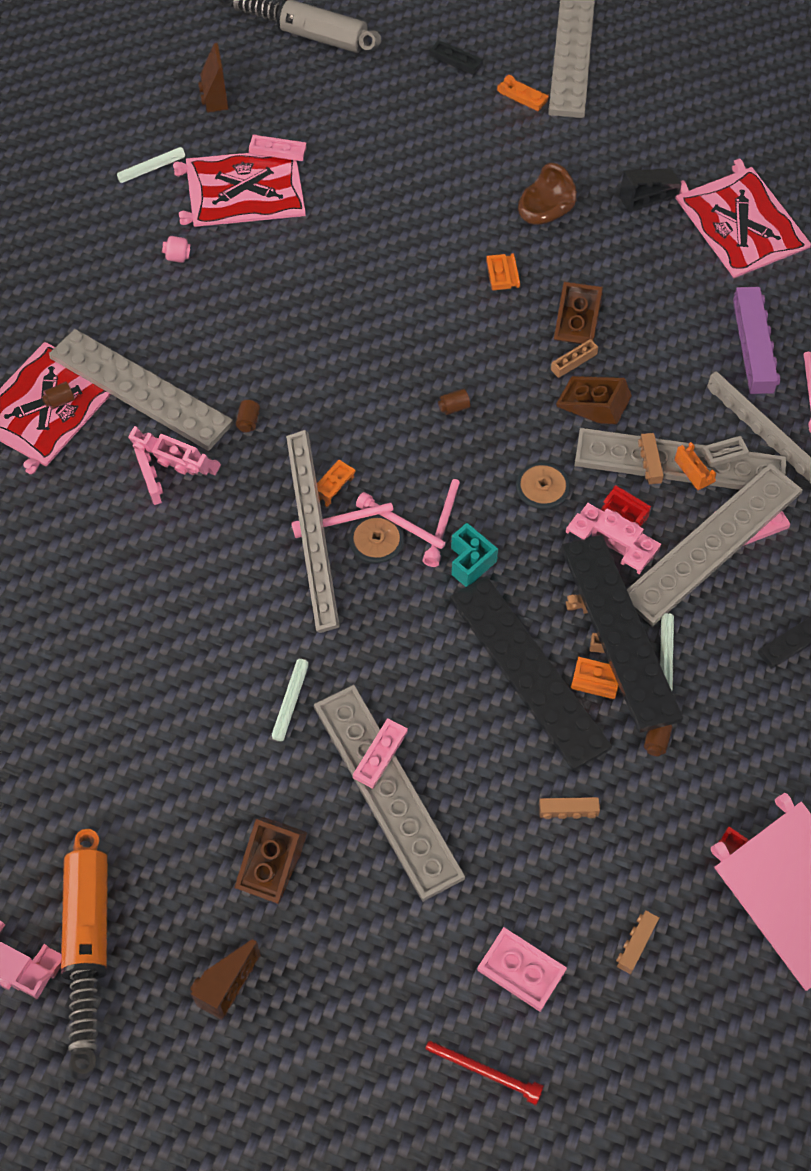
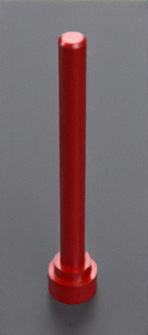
[426,1041,544,1105]

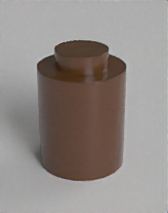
[41,382,75,410]
[438,388,470,415]
[236,400,260,433]
[644,725,673,756]

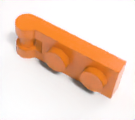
[497,75,548,112]

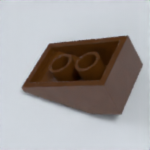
[198,43,228,113]
[554,282,603,344]
[556,376,632,424]
[234,817,307,904]
[191,939,261,1021]

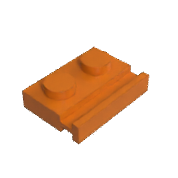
[486,253,520,290]
[571,657,618,699]

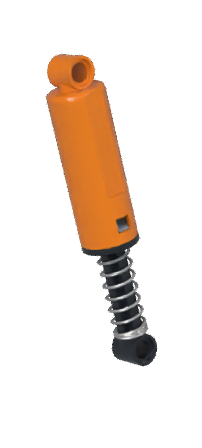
[61,829,108,1080]

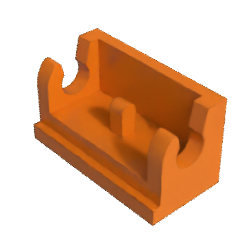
[674,442,716,490]
[317,460,356,507]

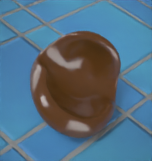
[518,163,577,225]

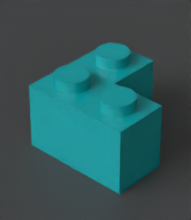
[451,523,498,587]

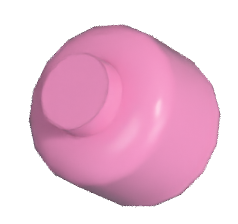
[162,236,190,263]

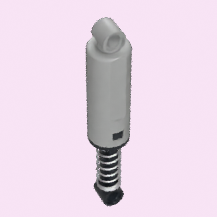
[218,0,381,53]

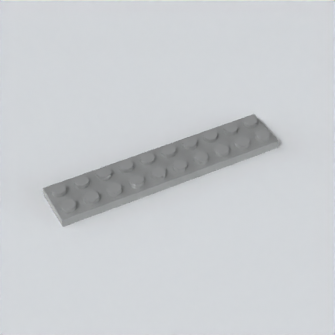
[548,0,594,118]
[49,329,233,451]
[574,428,786,490]
[627,463,803,627]
[314,685,465,902]

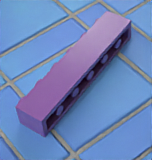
[733,287,780,394]

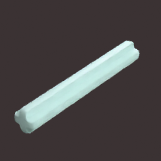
[117,147,185,183]
[660,613,674,691]
[272,659,309,741]

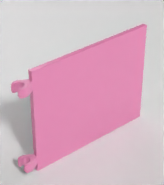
[711,793,811,991]

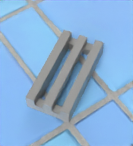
[701,436,749,467]

